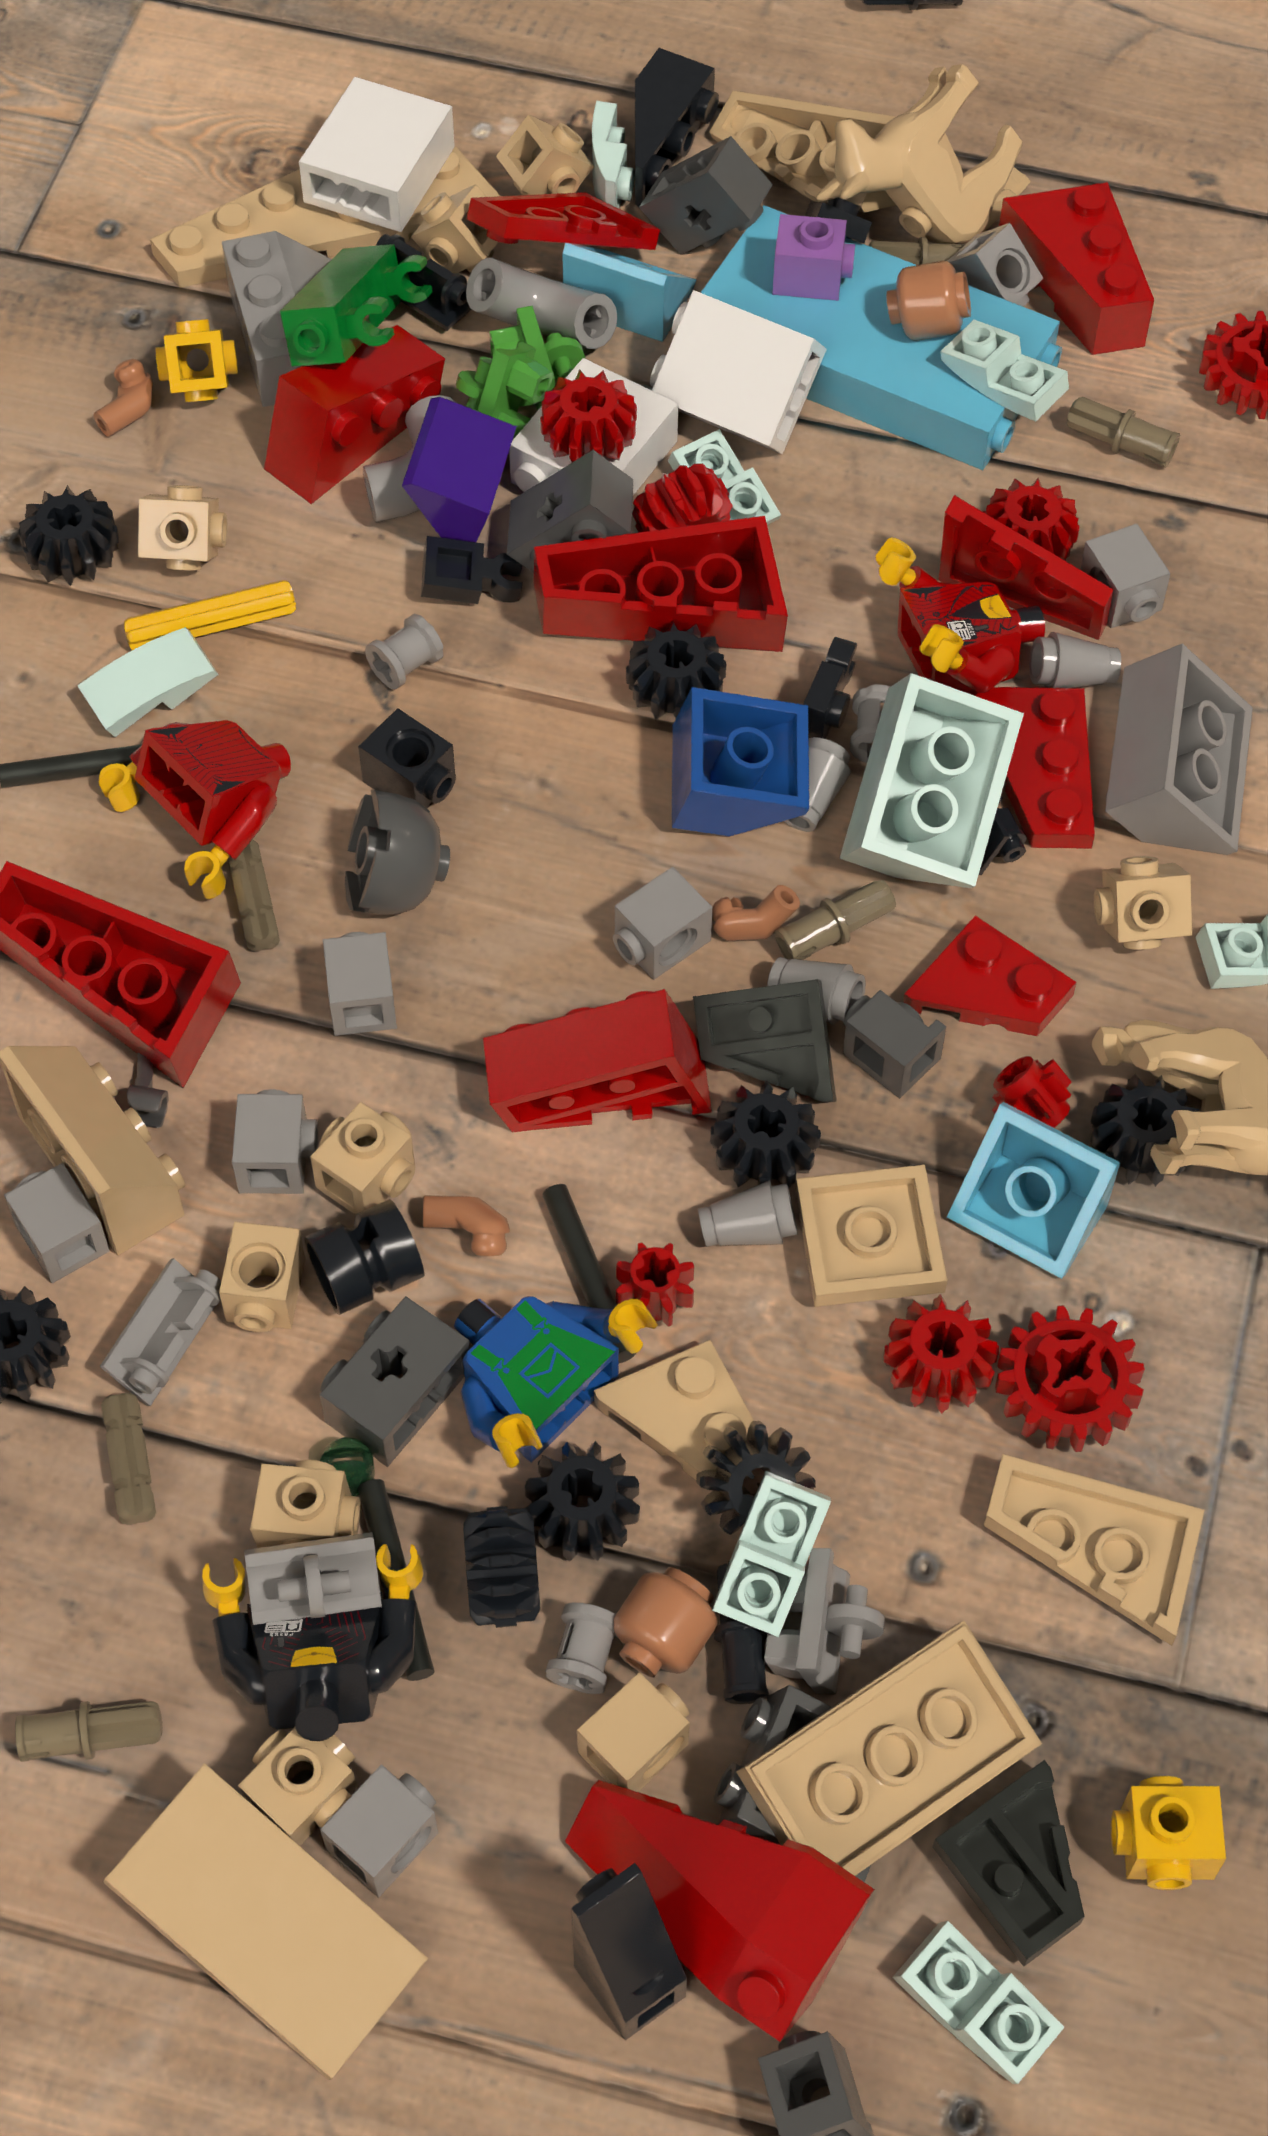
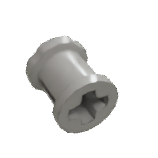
[365,614,443,690]
[850,684,891,763]
[546,1602,617,1694]

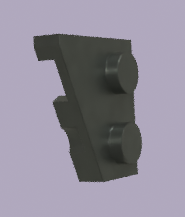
[693,979,837,1103]
[932,1760,1085,1967]

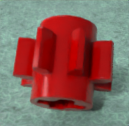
[992,1056,1072,1128]
[616,1242,694,1327]

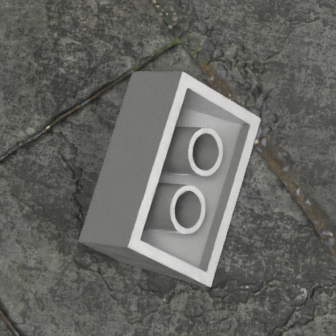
[222,231,332,407]
[1105,643,1253,855]

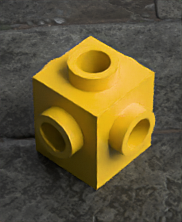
[155,319,238,402]
[1111,1776,1226,1890]

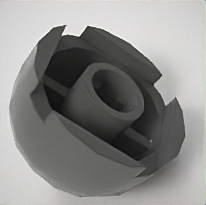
[345,790,450,914]

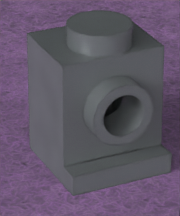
[843,990,946,1099]
[758,2031,874,2136]

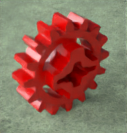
[1199,311,1268,419]
[995,1305,1145,1452]

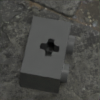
[639,136,773,255]
[507,450,634,573]
[319,1296,470,1467]

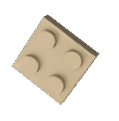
[795,1165,947,1307]

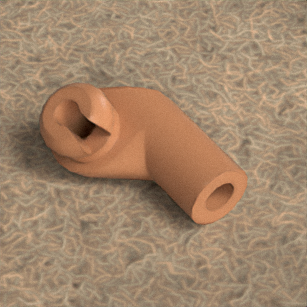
[93,359,153,437]
[712,885,800,941]
[423,1195,510,1256]

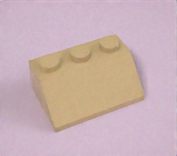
[0,1046,185,1256]

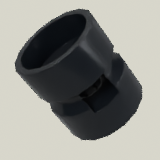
[304,1199,425,1315]

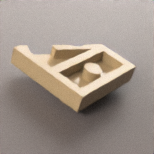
[594,1340,756,1480]

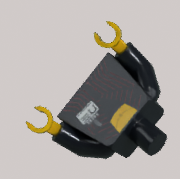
[202,1544,423,1741]

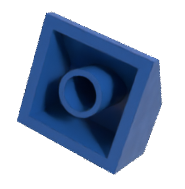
[672,687,809,836]

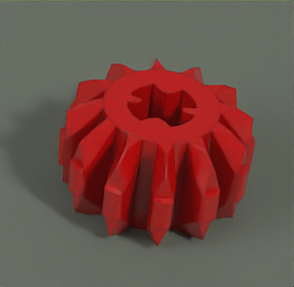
[540,369,637,463]
[632,463,733,533]
[983,477,1080,561]
[883,1294,999,1414]

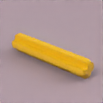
[124,580,296,650]

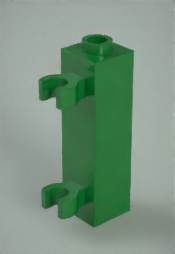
[280,244,433,367]

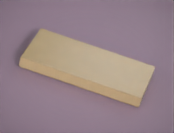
[736,1621,1042,1876]
[103,1763,428,2080]

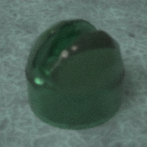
[320,1437,375,1496]

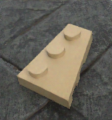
[984,1454,1205,1646]

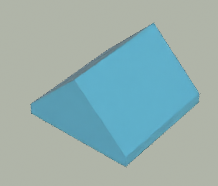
[562,242,696,342]
[947,1102,1120,1279]

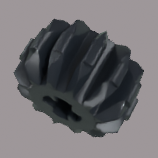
[18,485,119,586]
[626,620,727,721]
[1090,1073,1199,1187]
[710,1080,821,1190]
[0,1286,71,1404]
[696,1421,816,1535]
[525,1441,640,1561]
[463,1506,540,1628]

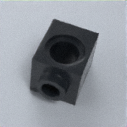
[358,708,456,808]

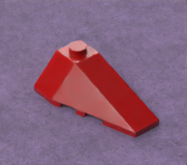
[565,1780,875,2042]

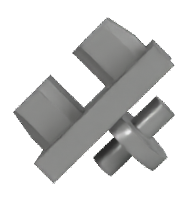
[244,1532,382,1625]
[764,1548,885,1694]

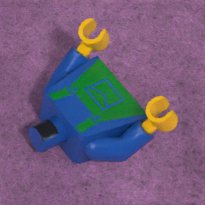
[454,1296,658,1468]

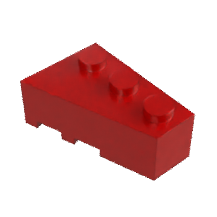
[999,182,1154,355]
[264,325,446,504]
[483,989,712,1132]

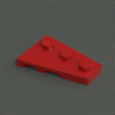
[467,192,660,250]
[939,495,1114,640]
[968,687,1095,849]

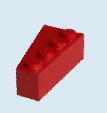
[533,516,788,652]
[0,861,241,1088]

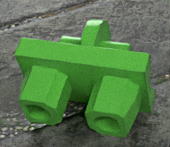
[489,306,585,411]
[456,342,554,441]

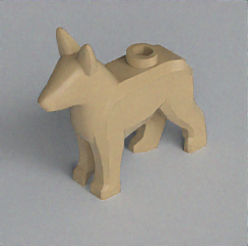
[816,64,1031,244]
[1092,1020,1268,1175]

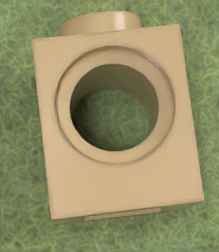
[219,1222,305,1332]
[577,1672,690,1792]

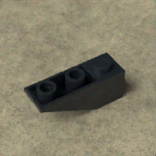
[635,48,719,207]
[571,1863,687,2041]

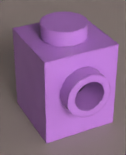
[772,214,855,301]

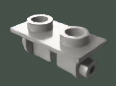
[100,1258,221,1406]

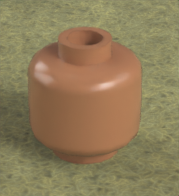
[886,261,971,341]
[614,1567,718,1678]

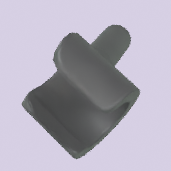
[127,1047,169,1128]

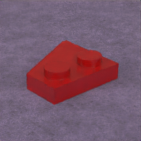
[903,915,1077,1036]

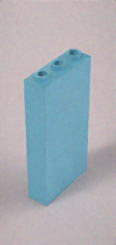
[701,205,1062,470]

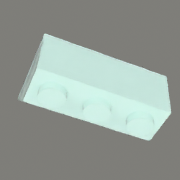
[840,673,1024,888]

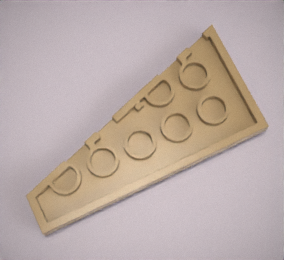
[150,146,500,288]

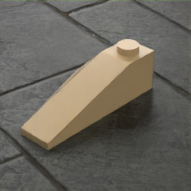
[709,91,896,212]

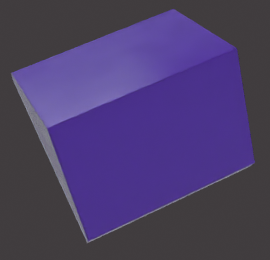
[402,397,517,542]

